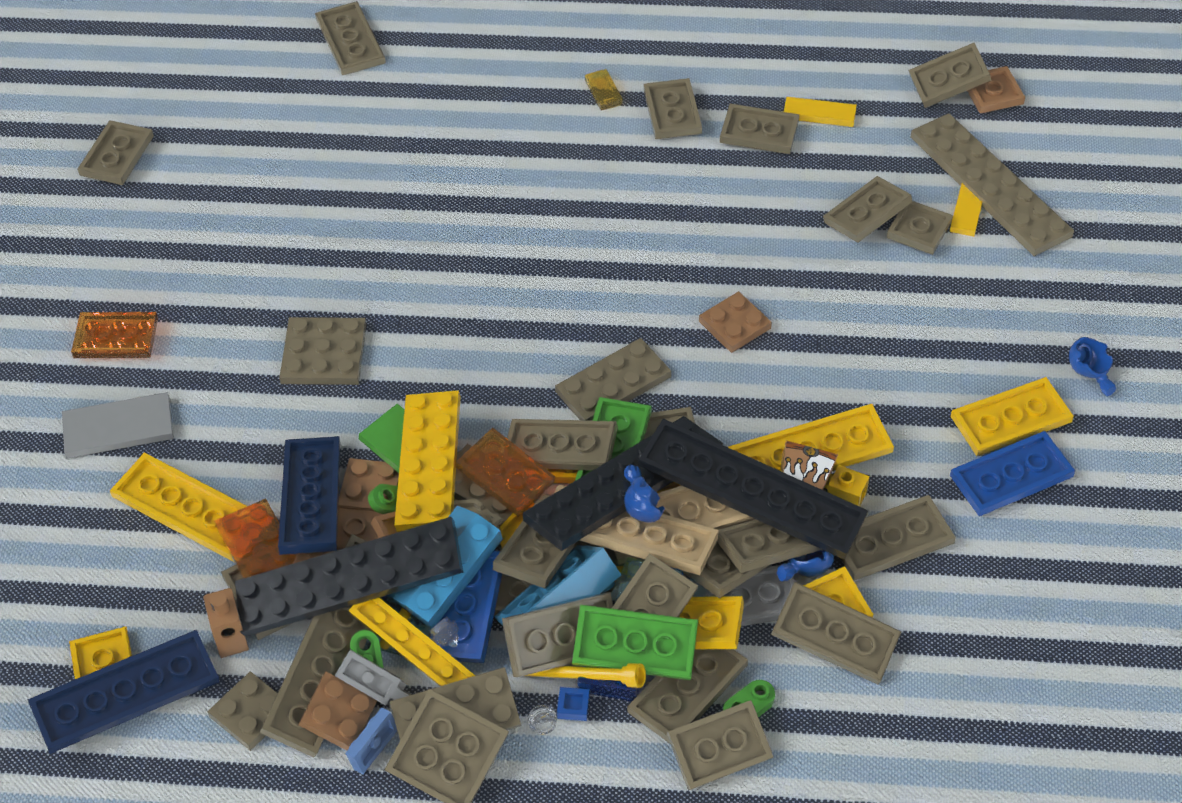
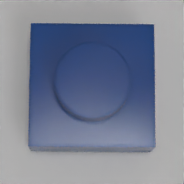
[557,687,590,721]

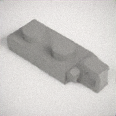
[335,649,412,706]

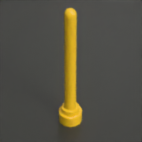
[525,663,646,688]

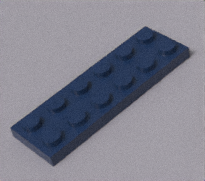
[278,436,340,555]
[27,630,219,754]

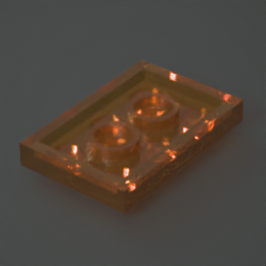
[71,312,158,358]
[456,428,555,517]
[214,498,297,579]

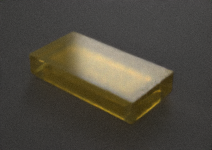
[585,69,623,111]

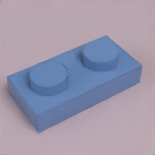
[345,707,397,774]

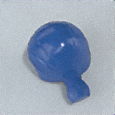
[1069,337,1117,397]
[624,465,665,523]
[777,550,834,582]

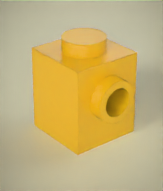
[824,465,870,507]

